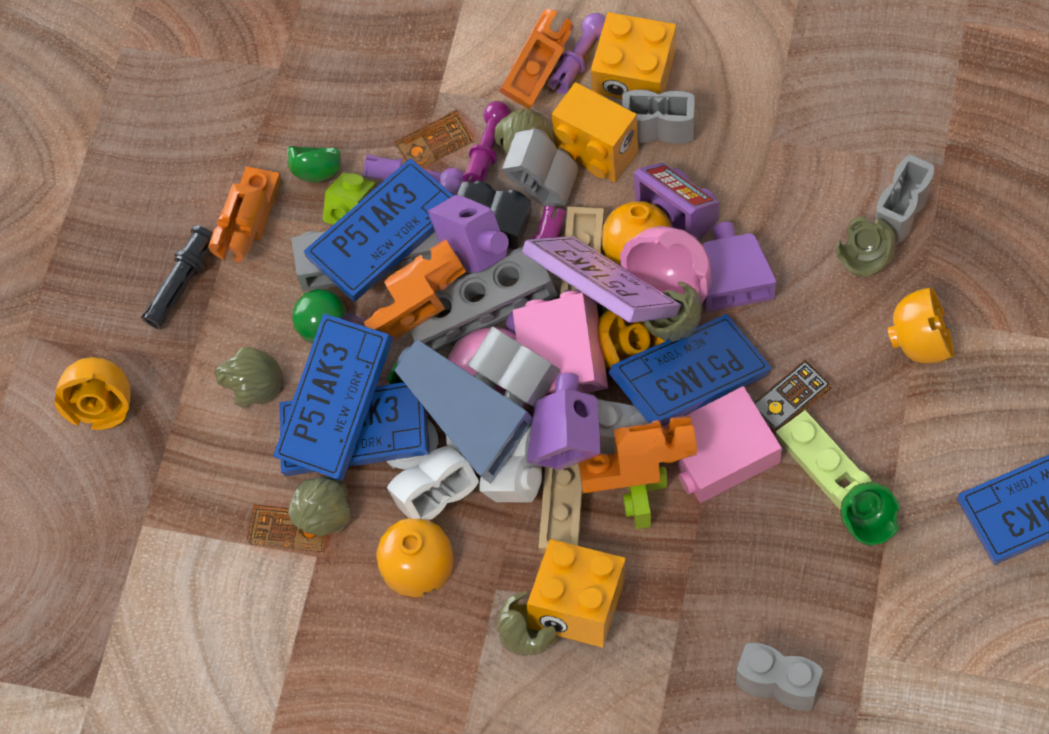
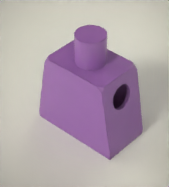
[428,195,508,273]
[703,222,776,312]
[527,373,600,470]

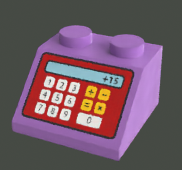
[634,162,719,241]

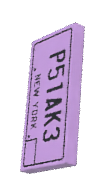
[522,236,681,323]

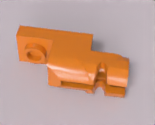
[498,9,574,109]
[208,166,282,262]
[364,239,466,342]
[578,416,697,493]

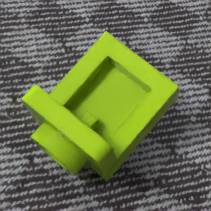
[323,172,376,225]
[623,467,667,529]

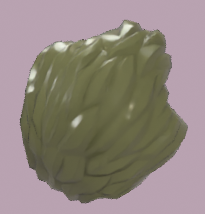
[494,108,553,155]
[835,216,896,278]
[643,281,702,341]
[214,347,283,408]
[288,477,352,536]
[497,591,558,656]

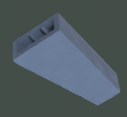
[395,339,533,484]

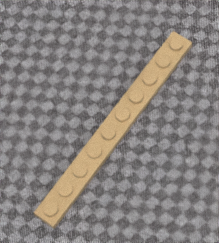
[538,207,604,553]

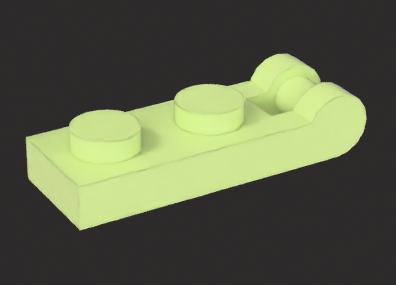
[775,410,872,509]

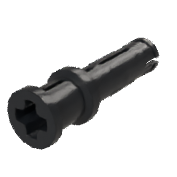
[141,225,213,330]

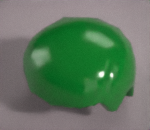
[287,146,341,183]
[292,289,348,343]
[840,481,901,546]

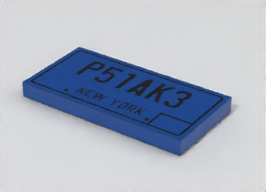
[304,158,454,302]
[273,313,394,481]
[609,314,772,426]
[279,382,429,477]
[957,455,1049,566]

